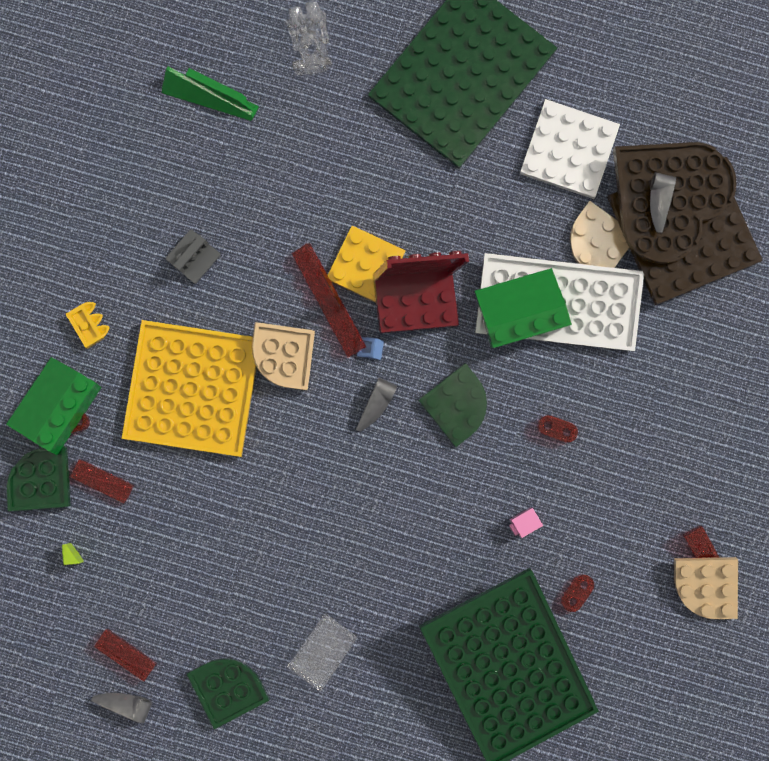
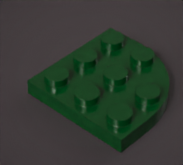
[419,363,487,447]
[7,446,71,511]
[187,658,270,729]

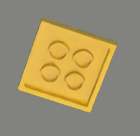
[326,226,406,303]

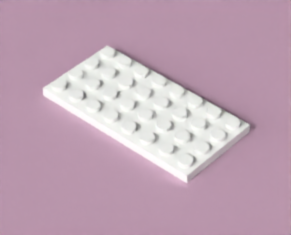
[475,253,644,351]

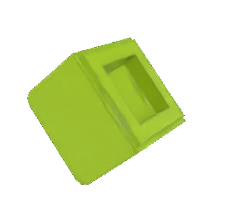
[62,543,84,565]

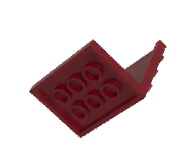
[373,251,469,334]

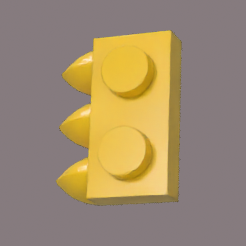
[66,302,110,349]

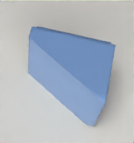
[357,337,384,360]

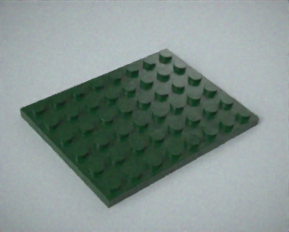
[368,0,557,169]
[419,568,599,761]

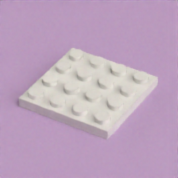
[520,99,620,199]

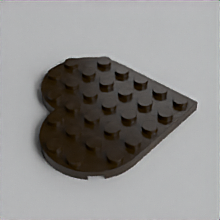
[613,142,737,264]

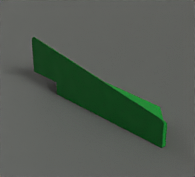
[162,66,259,121]

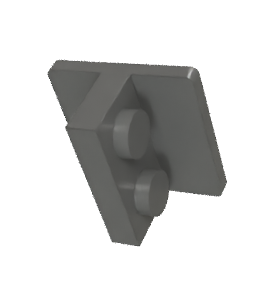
[166,230,221,284]

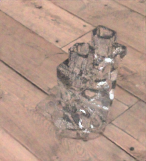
[285,1,333,75]

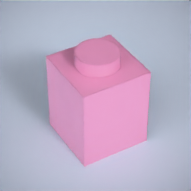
[509,507,543,538]

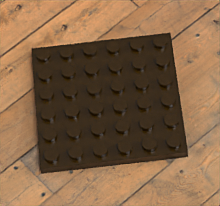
[607,191,763,305]

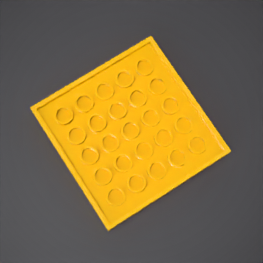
[122,320,256,457]

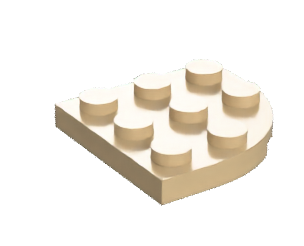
[570,201,629,268]
[252,322,315,390]
[674,557,738,619]

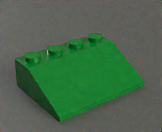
[474,268,572,348]
[6,357,102,455]

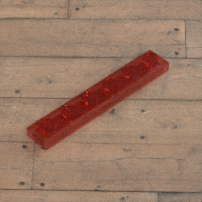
[292,243,366,357]

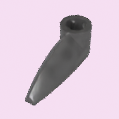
[650,172,676,234]
[356,378,397,432]
[91,693,153,723]

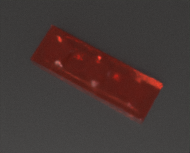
[70,459,134,503]
[94,628,157,681]

